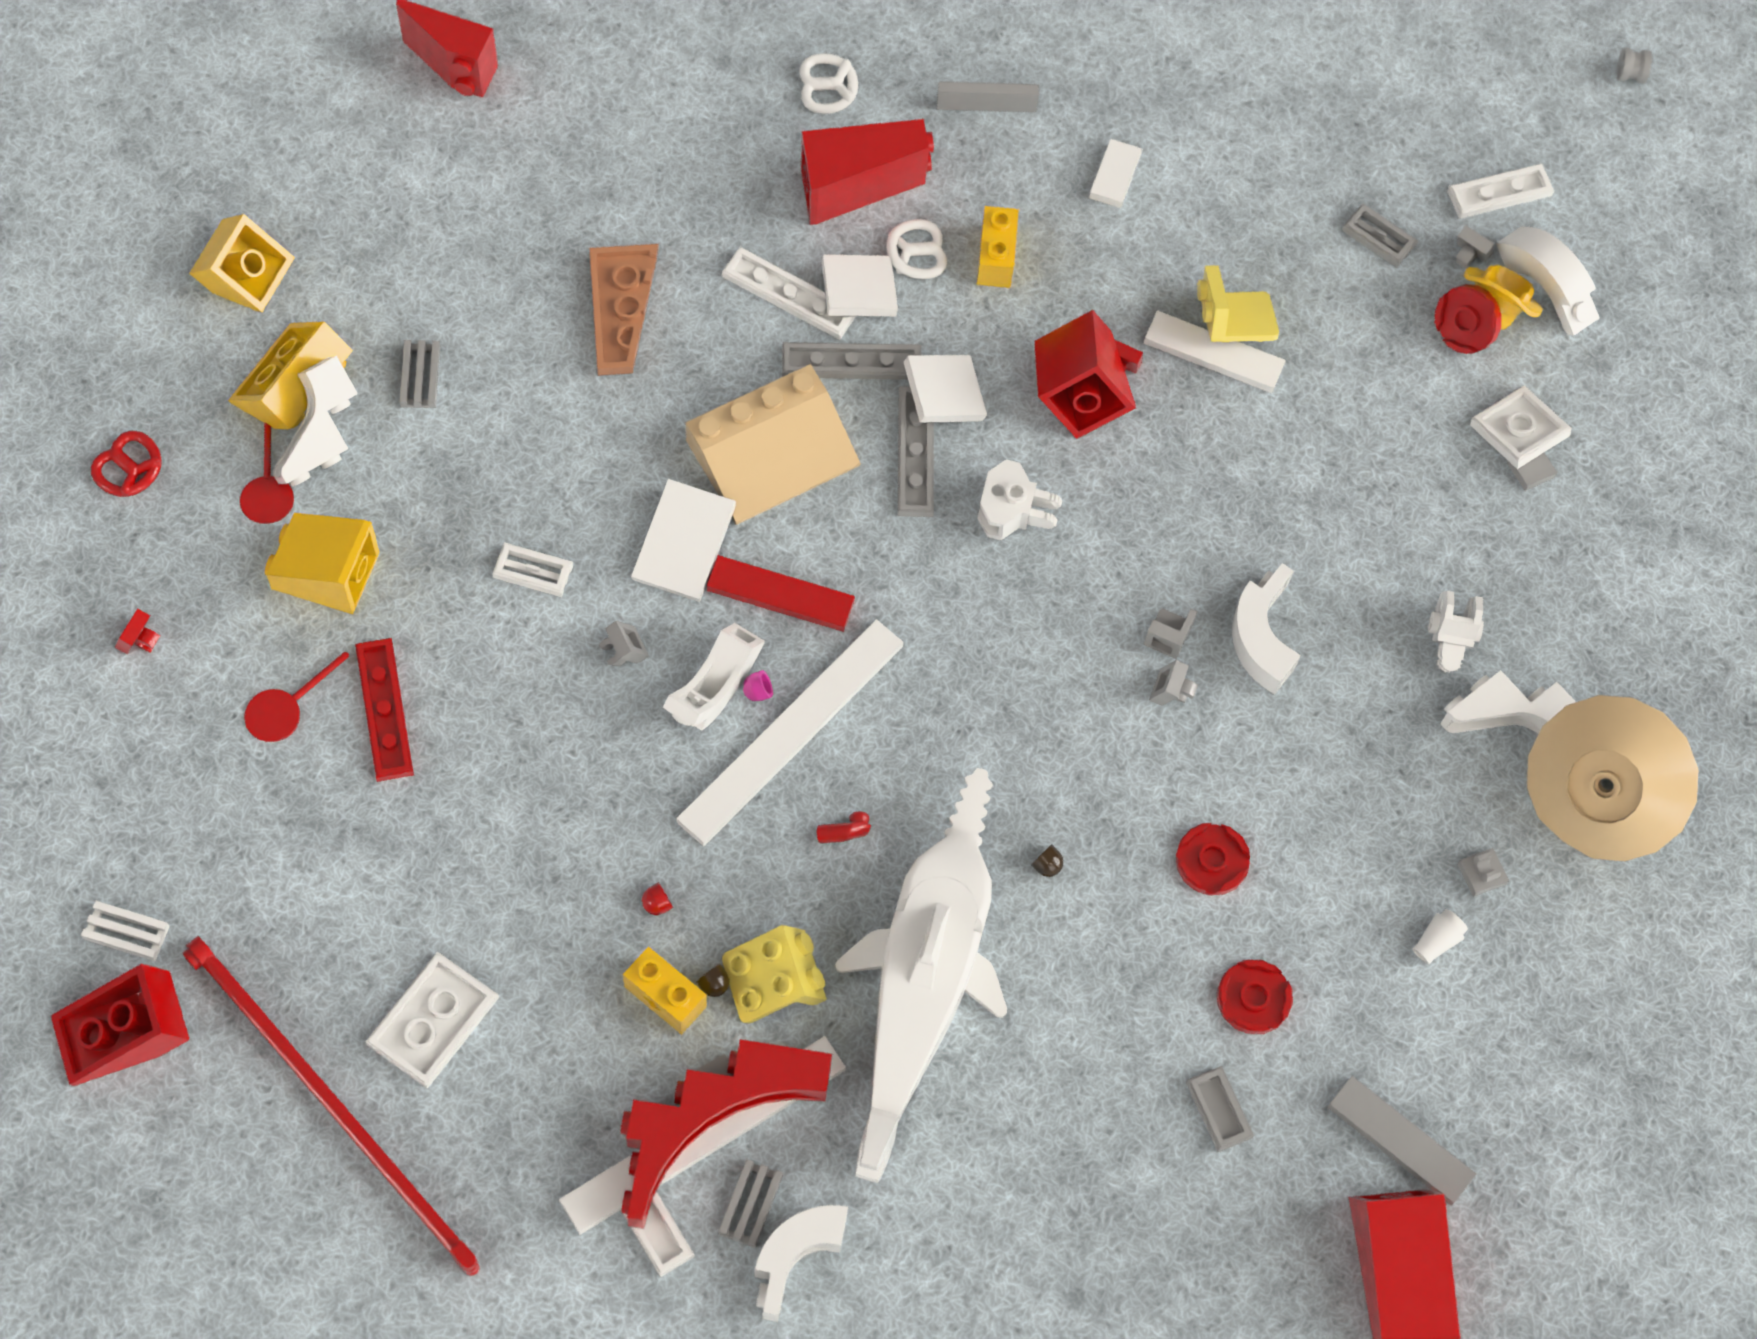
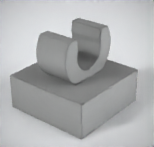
[1456,225,1494,268]
[599,621,649,666]
[1149,660,1198,706]
[1457,848,1509,897]

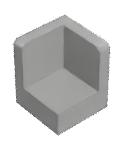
[1143,609,1198,659]

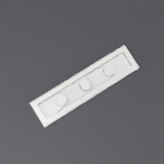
[722,247,856,340]
[1143,310,1286,393]

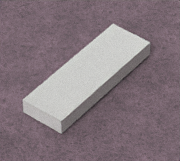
[1447,163,1554,219]

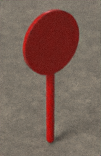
[240,423,294,524]
[244,652,349,742]

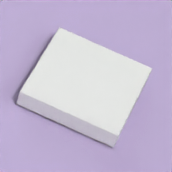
[822,254,898,317]
[904,355,987,423]
[1470,385,1572,469]

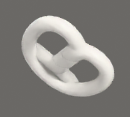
[800,53,858,114]
[886,219,947,279]

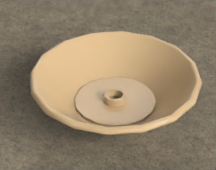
[1527,695,1699,862]

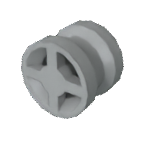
[1617,47,1652,84]

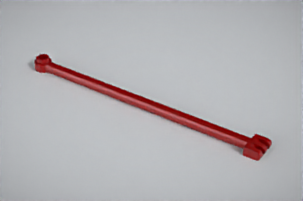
[182,936,480,1276]

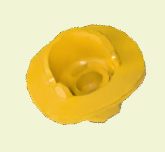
[1463,265,1543,330]

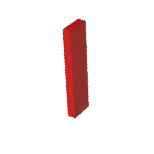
[707,555,855,632]
[355,638,414,782]

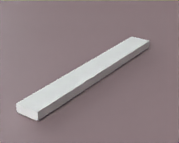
[676,619,903,846]
[559,1036,846,1235]

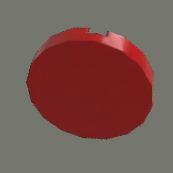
[1435,284,1502,354]
[1175,823,1250,896]
[1217,959,1293,1034]

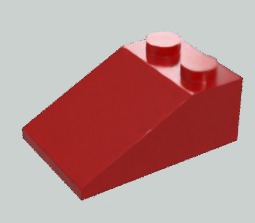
[396,0,498,98]
[50,963,190,1086]

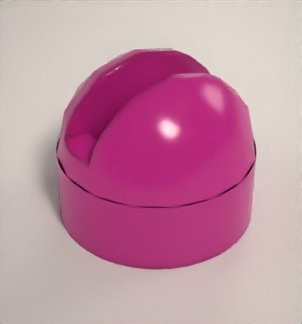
[743,670,773,701]

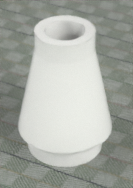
[1412,909,1468,965]

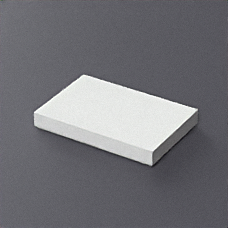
[631,479,736,602]
[365,952,499,1089]

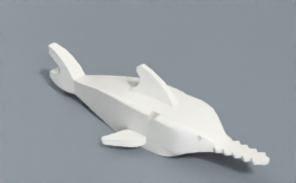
[835,768,1007,1183]

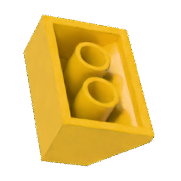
[228,321,353,429]

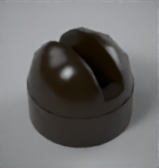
[1031,844,1064,877]
[696,964,729,997]

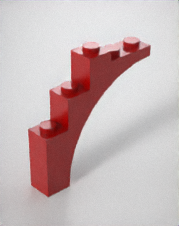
[620,1039,832,1229]

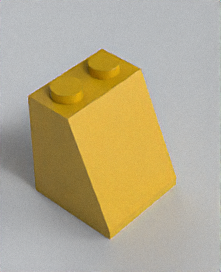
[265,513,380,614]

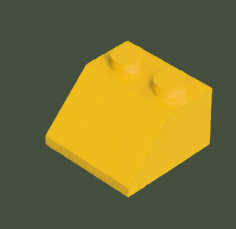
[189,214,295,313]

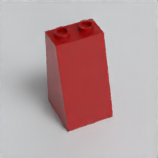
[800,119,934,225]
[1348,1189,1461,1339]

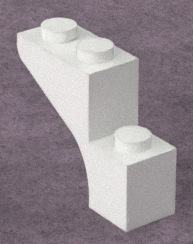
[274,356,358,487]
[1441,670,1576,734]

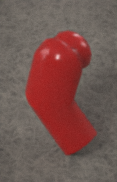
[817,811,871,844]

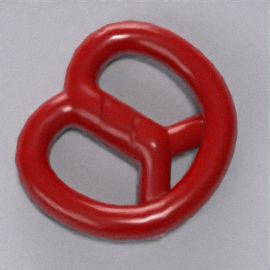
[91,430,162,497]

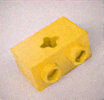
[977,206,1019,288]
[623,946,707,1035]

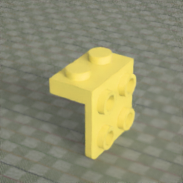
[1197,265,1279,342]
[722,925,827,1024]

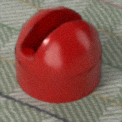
[642,882,674,915]

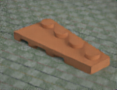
[589,244,659,376]

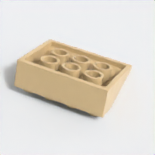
[685,364,861,525]

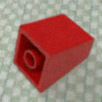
[1034,310,1136,439]

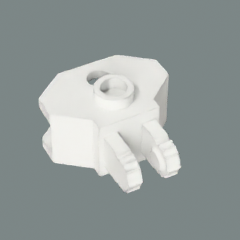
[978,460,1062,540]
[1428,591,1484,673]

